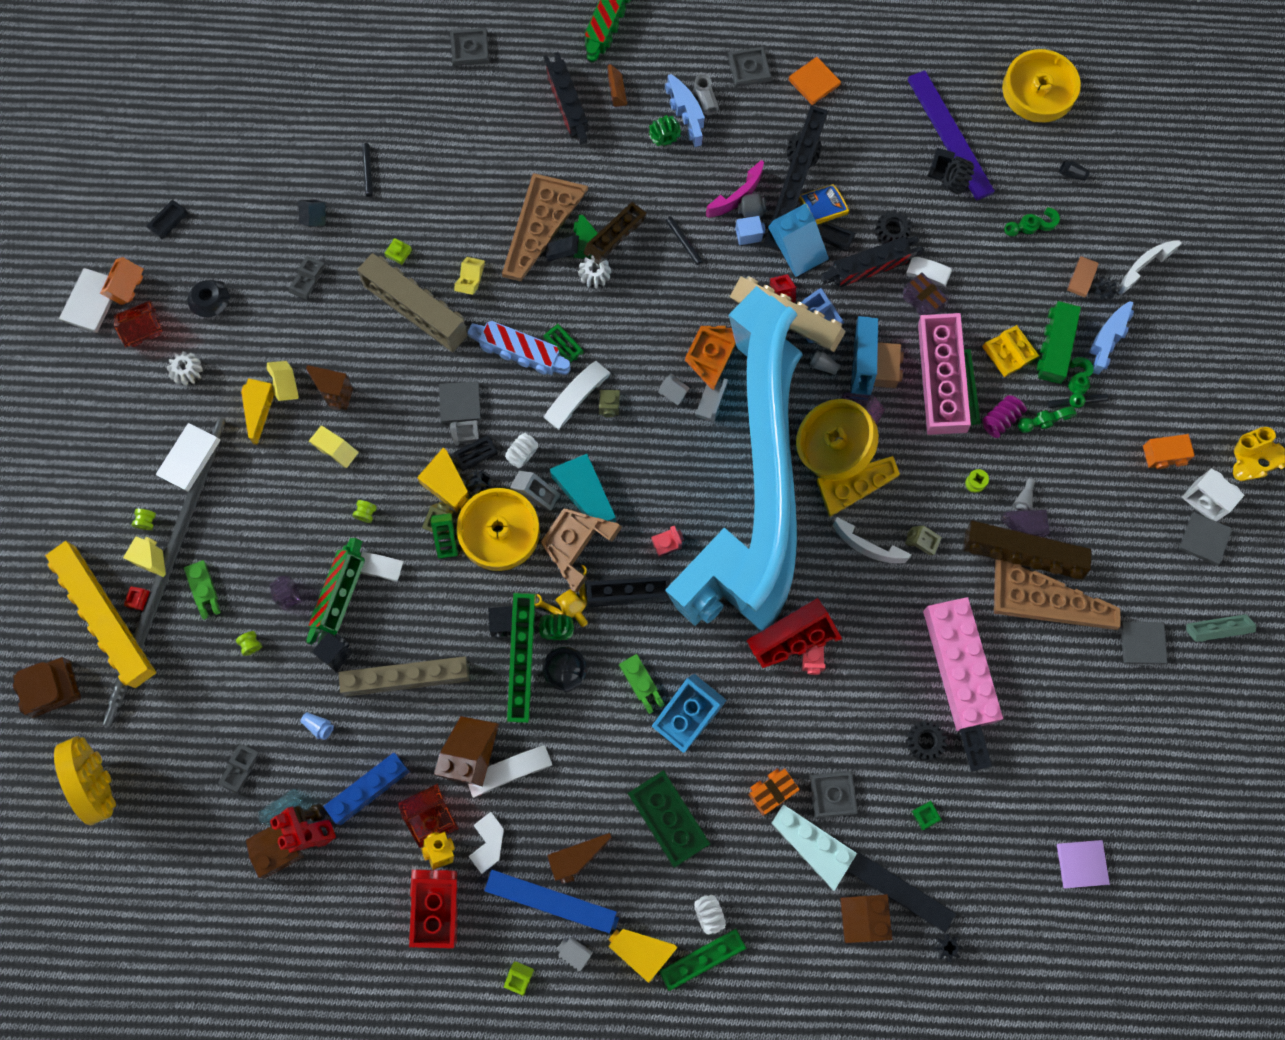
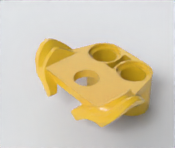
[1233,427,1285,481]

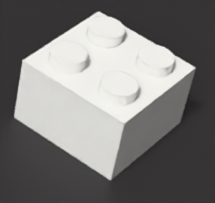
[1182,468,1244,522]

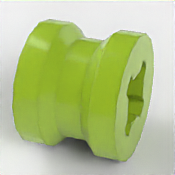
[965,469,989,493]
[352,500,377,523]
[132,509,156,530]
[236,631,262,656]

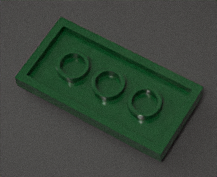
[628,770,710,868]

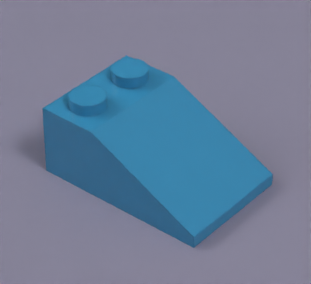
[768,204,829,277]
[652,674,727,753]

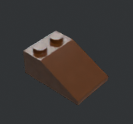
[434,716,499,787]
[547,833,612,885]

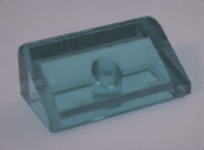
[258,788,303,825]

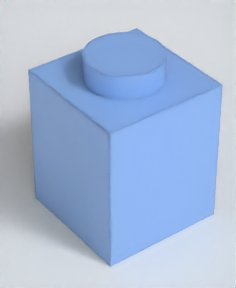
[735,216,765,246]

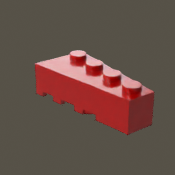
[746,598,842,668]

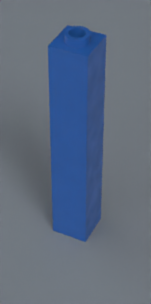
[484,870,619,934]

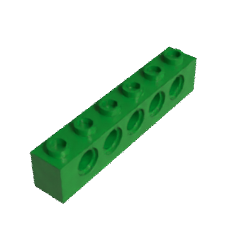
[507,593,536,723]

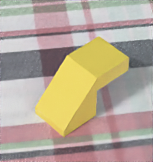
[454,257,485,295]
[267,361,298,401]
[309,426,359,468]

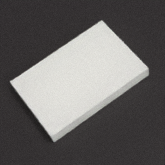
[59,268,113,333]
[156,423,220,492]

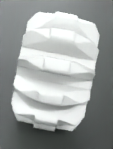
[578,255,611,289]
[167,351,203,386]
[505,433,538,468]
[695,895,726,935]

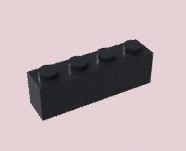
[587,576,671,607]

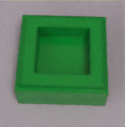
[911,801,942,830]

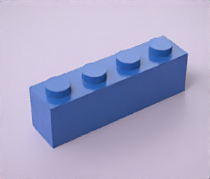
[323,752,410,825]

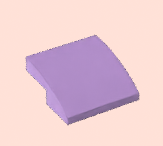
[1057,840,1110,888]

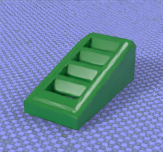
[431,513,458,559]

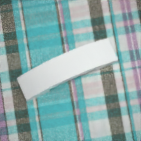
[1118,240,1181,296]
[544,361,611,430]
[833,517,911,563]
[468,745,552,798]

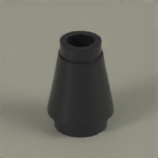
[1059,159,1090,181]

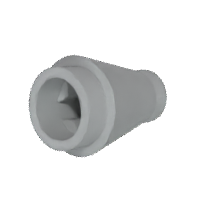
[809,350,840,375]

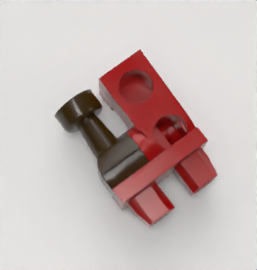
[270,803,336,853]

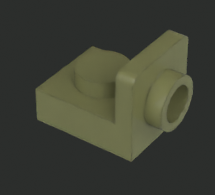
[599,390,620,417]
[422,502,454,534]
[905,525,942,555]

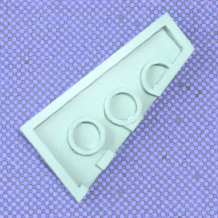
[771,804,857,891]

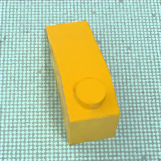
[241,378,274,445]

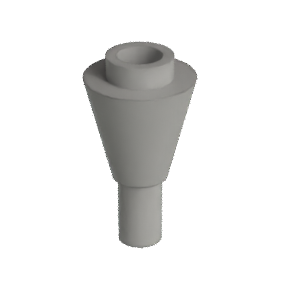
[1013,479,1035,514]

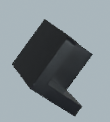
[928,148,955,181]
[298,199,326,227]

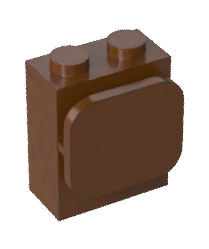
[13,657,82,718]

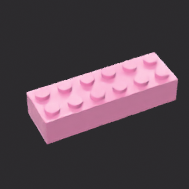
[918,313,971,435]
[923,597,1003,731]

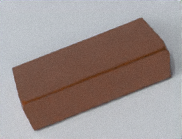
[607,64,627,107]

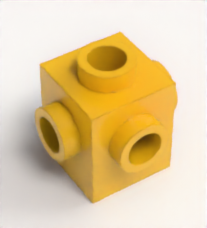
[421,832,455,870]

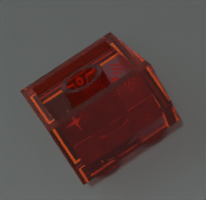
[114,300,163,348]
[398,784,459,848]

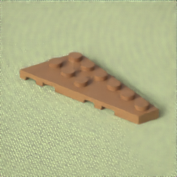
[502,173,588,281]
[994,560,1120,630]

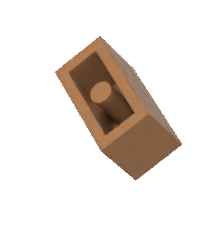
[874,342,904,388]

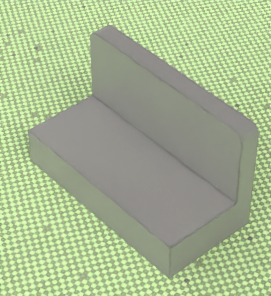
[696,378,728,422]

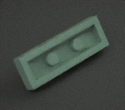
[1186,614,1256,642]

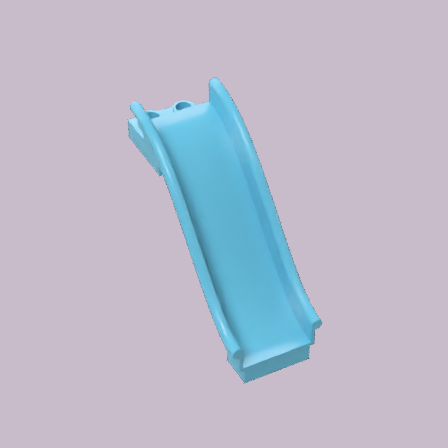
[665,286,803,632]

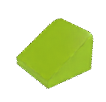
[504,961,534,996]

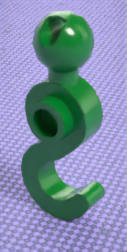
[1004,207,1060,237]
[1068,357,1094,408]
[1018,406,1077,433]

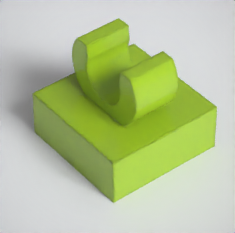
[384,238,412,265]

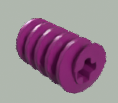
[982,395,1027,438]

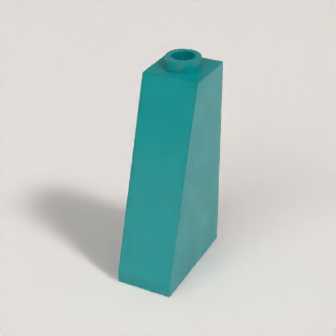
[550,454,616,523]

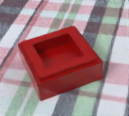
[123,587,150,611]

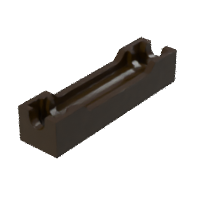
[584,202,647,265]

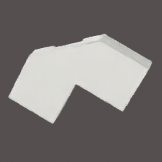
[469,812,504,874]

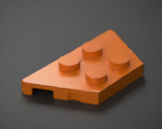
[685,326,736,390]

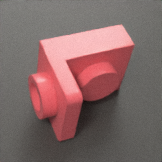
[651,526,684,557]
[802,646,825,675]

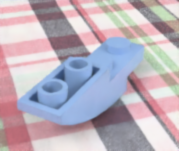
[665,74,705,147]
[1089,301,1134,375]

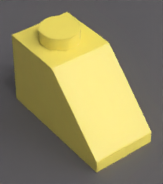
[123,537,166,578]

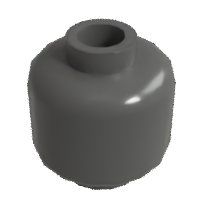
[738,193,767,218]

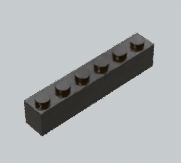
[963,520,1091,580]

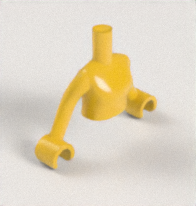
[535,565,588,627]

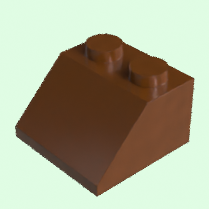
[306,365,353,410]
[246,826,304,879]
[840,894,893,943]

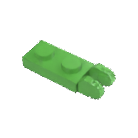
[184,560,221,620]
[619,654,665,714]

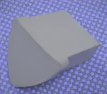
[658,373,690,405]
[450,420,479,446]

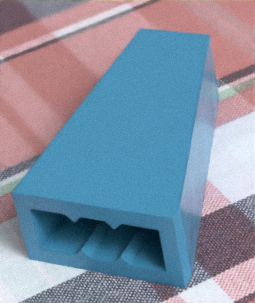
[850,316,878,398]

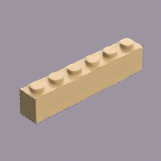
[730,276,846,352]

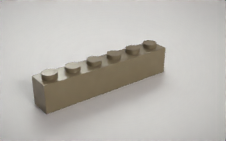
[339,656,470,697]

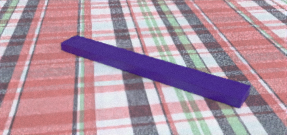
[908,70,994,201]

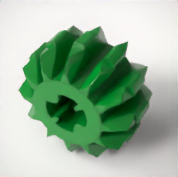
[649,115,681,147]
[539,614,574,641]

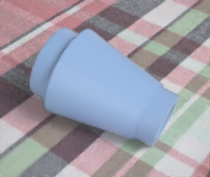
[301,712,334,740]

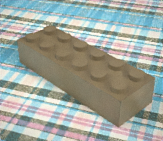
[357,253,468,353]

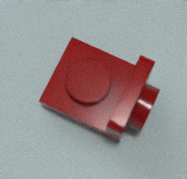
[770,274,796,303]

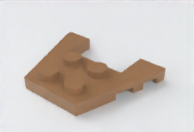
[541,508,623,593]

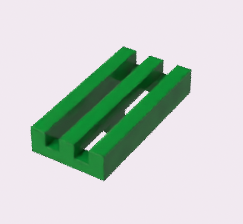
[543,324,584,364]

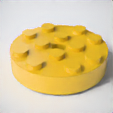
[1002,49,1081,122]
[796,399,879,480]
[457,488,540,571]
[54,736,116,825]

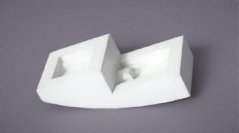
[907,257,952,287]
[361,552,403,582]

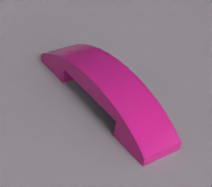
[706,160,764,218]

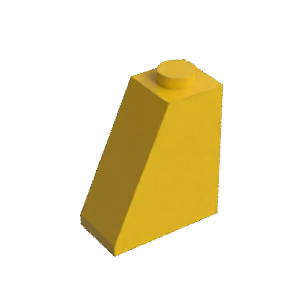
[417,448,469,512]
[608,929,678,983]

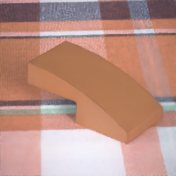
[1067,256,1099,297]

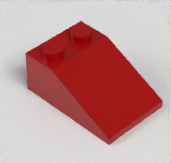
[409,878,458,948]

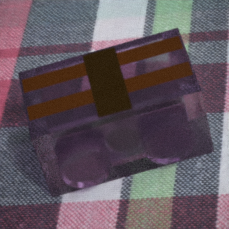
[902,272,949,316]

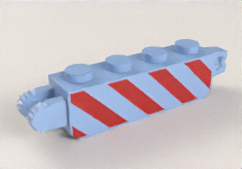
[467,321,571,375]

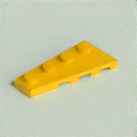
[816,456,900,517]

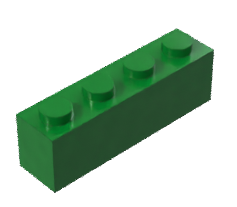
[1036,301,1081,384]

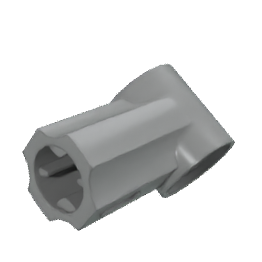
[693,74,719,116]

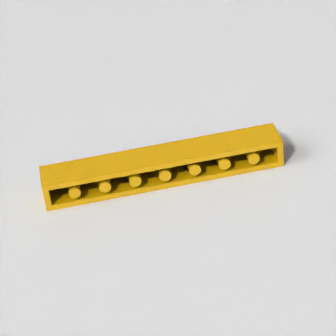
[45,541,156,688]

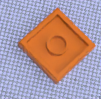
[788,57,841,105]

